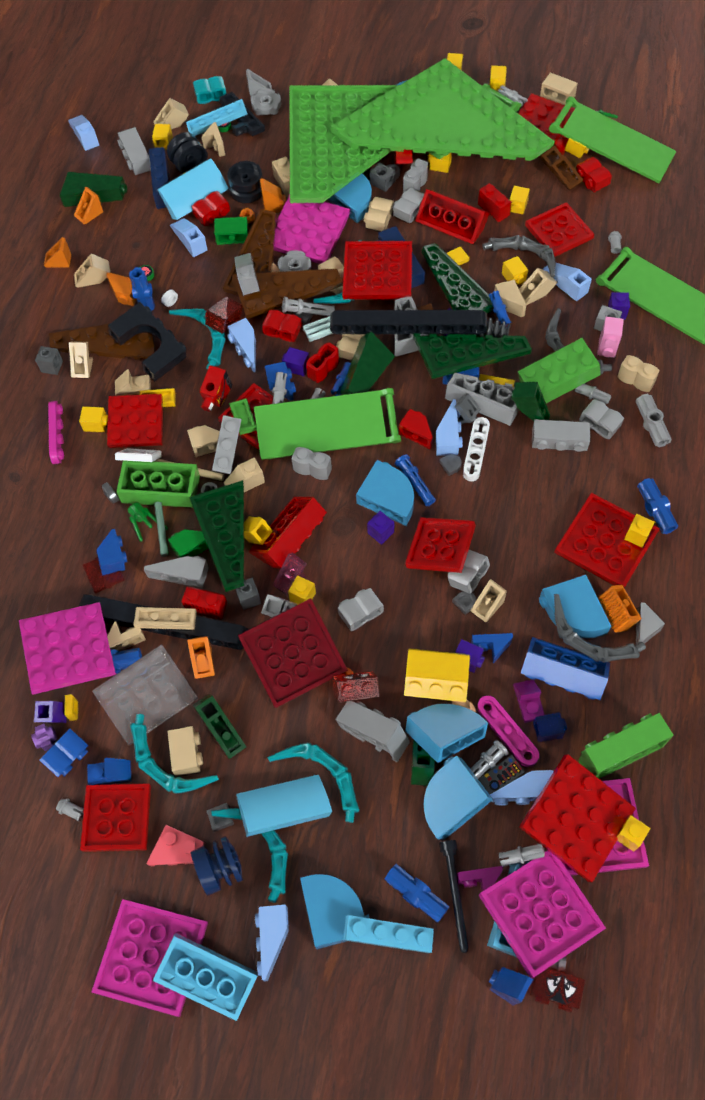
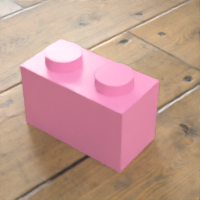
[597,317,624,358]

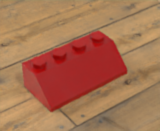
[415,189,490,244]
[249,497,327,569]

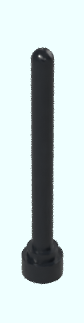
[439,840,469,953]

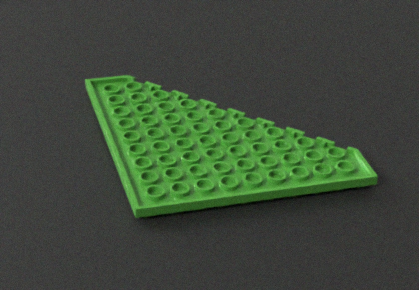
[331,58,555,161]
[290,85,399,203]

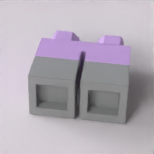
[261,594,297,617]

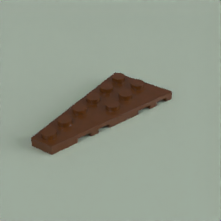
[223,209,277,296]
[231,269,343,319]
[49,324,155,360]

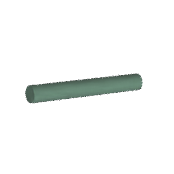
[154,502,169,557]

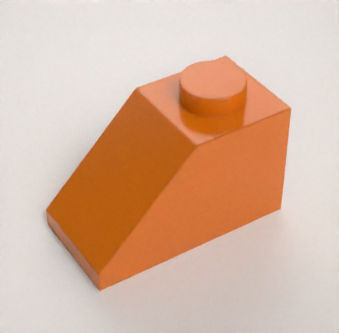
[260,178,286,213]
[106,272,137,306]

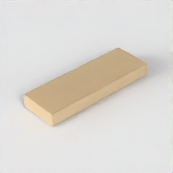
[134,607,197,630]

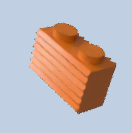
[598,585,642,632]

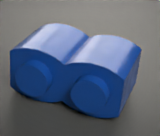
[40,729,89,777]

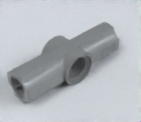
[636,393,672,447]

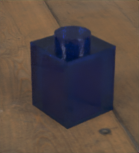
[533,712,567,743]

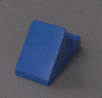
[471,633,513,663]
[87,758,132,785]

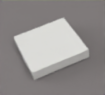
[115,448,161,462]

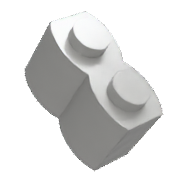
[403,159,428,193]
[393,188,424,224]
[579,399,624,440]
[292,447,332,480]
[448,550,490,594]
[338,588,384,631]

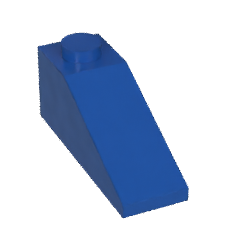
[489,967,533,1006]

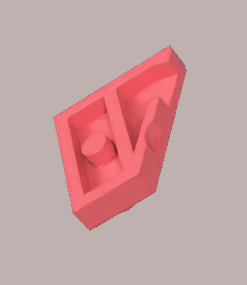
[146,825,205,867]

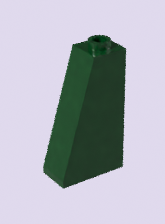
[60,172,127,207]
[340,332,395,395]

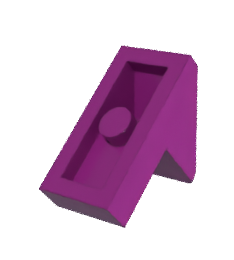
[513,680,545,723]
[457,866,503,892]

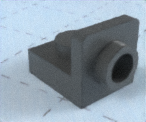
[455,393,481,424]

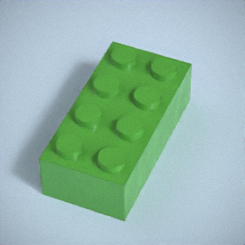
[518,338,600,403]
[117,460,200,508]
[578,713,674,779]

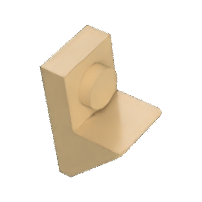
[202,122,225,157]
[69,342,93,378]
[115,369,151,396]
[107,621,146,651]

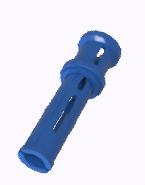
[395,454,436,506]

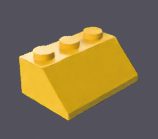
[404,648,470,702]

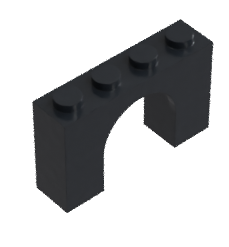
[108,302,187,382]

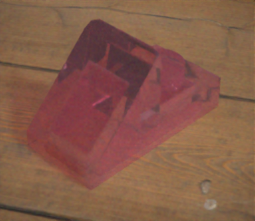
[273,553,307,596]

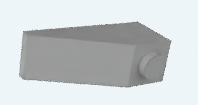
[234,253,260,295]
[144,556,209,588]

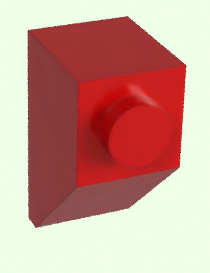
[395,149,413,165]
[399,409,433,449]

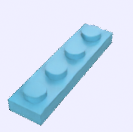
[186,99,247,136]
[343,915,434,953]

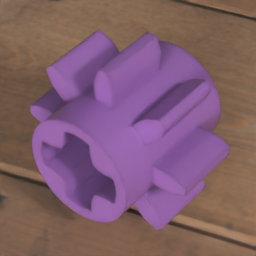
[31,724,58,751]

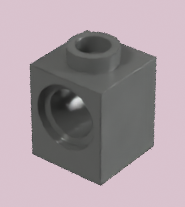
[369,163,395,192]
[35,346,63,375]
[236,578,261,610]

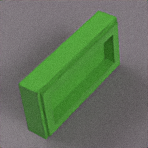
[229,399,257,435]

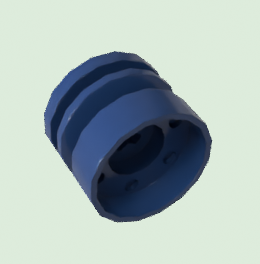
[191,836,243,896]

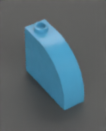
[327,174,372,223]
[356,460,414,526]
[539,575,611,638]
[405,704,488,763]
[424,756,493,841]
[300,874,370,949]

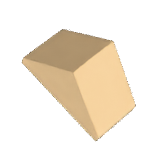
[470,579,507,622]

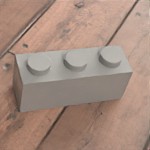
[117,127,151,175]
[212,415,242,475]
[532,419,590,452]

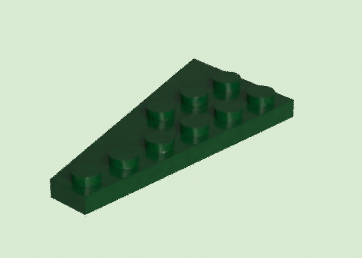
[421,243,494,313]
[413,333,532,379]
[190,480,244,592]

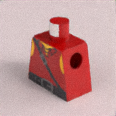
[200,365,233,412]

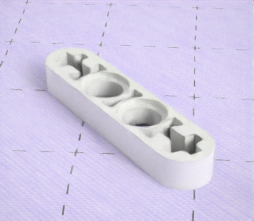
[463,417,490,481]

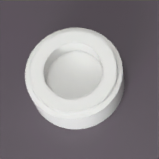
[161,289,178,307]

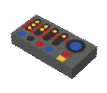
[478,755,525,794]

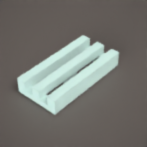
[303,316,333,342]

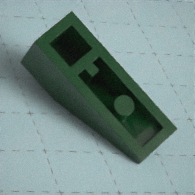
[511,382,550,421]
[192,693,246,759]
[411,739,434,786]

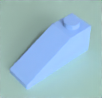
[68,115,99,151]

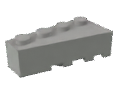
[445,373,519,426]

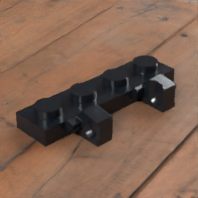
[216,92,265,137]

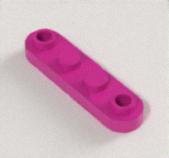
[48,401,64,464]
[477,696,539,767]

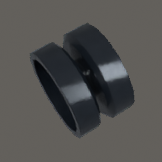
[167,132,208,174]
[227,161,263,203]

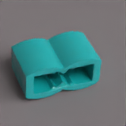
[193,76,226,104]

